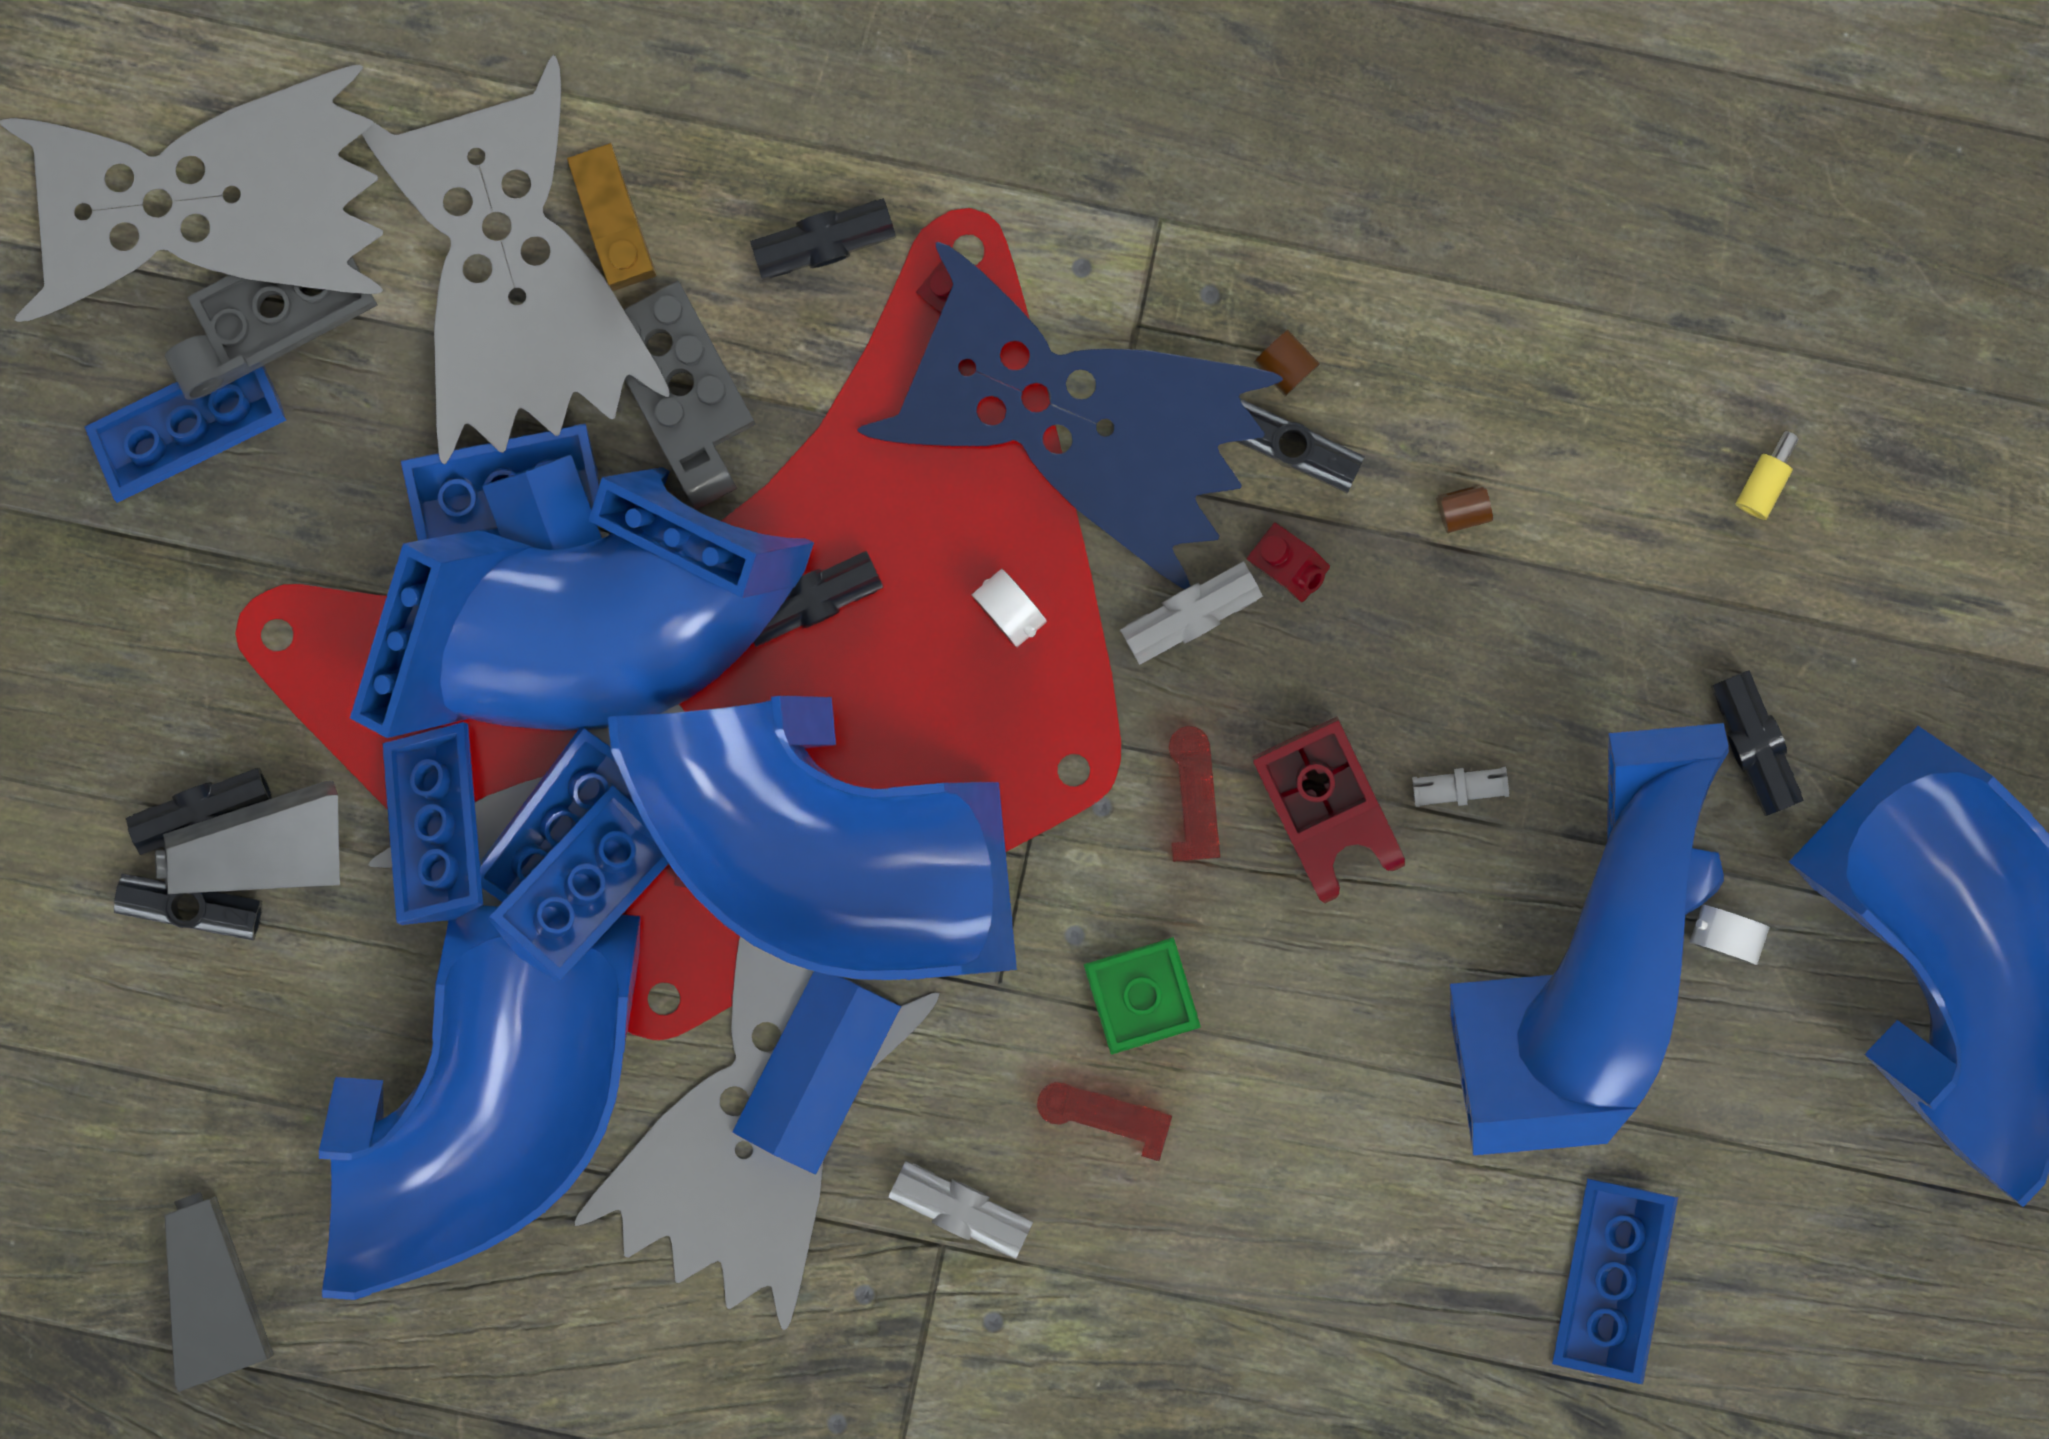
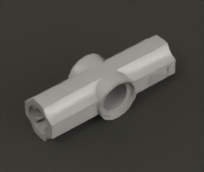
[1120,561,1263,665]
[888,1161,1033,1259]

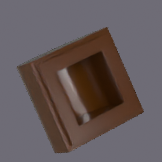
[1253,330,1320,397]
[1436,485,1493,533]

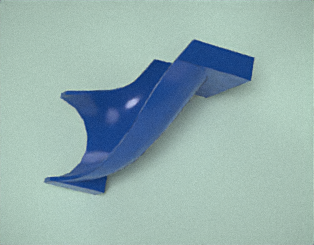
[350,467,814,738]
[608,696,1017,980]
[1450,723,1729,1156]
[1789,726,2049,1207]
[319,905,640,1300]

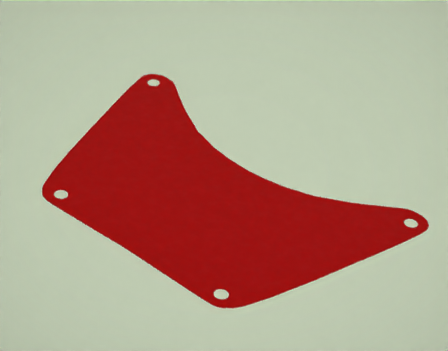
[235,208,1121,1040]

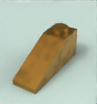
[567,143,657,291]

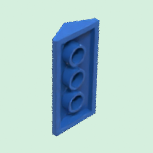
[85,366,286,503]
[401,423,600,541]
[482,454,602,550]
[383,722,483,925]
[480,727,635,902]
[488,785,669,983]
[732,971,901,1175]
[1552,1179,1678,1384]

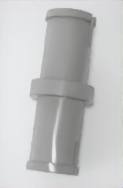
[1412,766,1509,807]

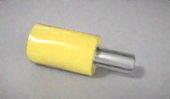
[1735,431,1799,520]

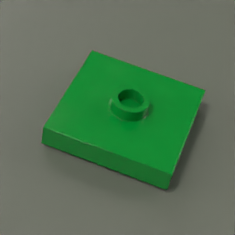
[1083,937,1201,1055]

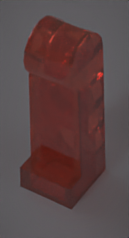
[1168,726,1220,862]
[1037,1082,1172,1161]

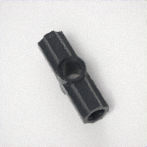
[750,198,896,281]
[1235,399,1365,493]
[753,551,884,647]
[1711,670,1804,816]
[126,767,272,855]
[114,873,263,941]

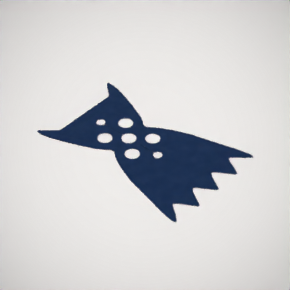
[857,242,1283,589]

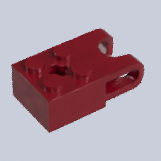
[1253,716,1405,904]

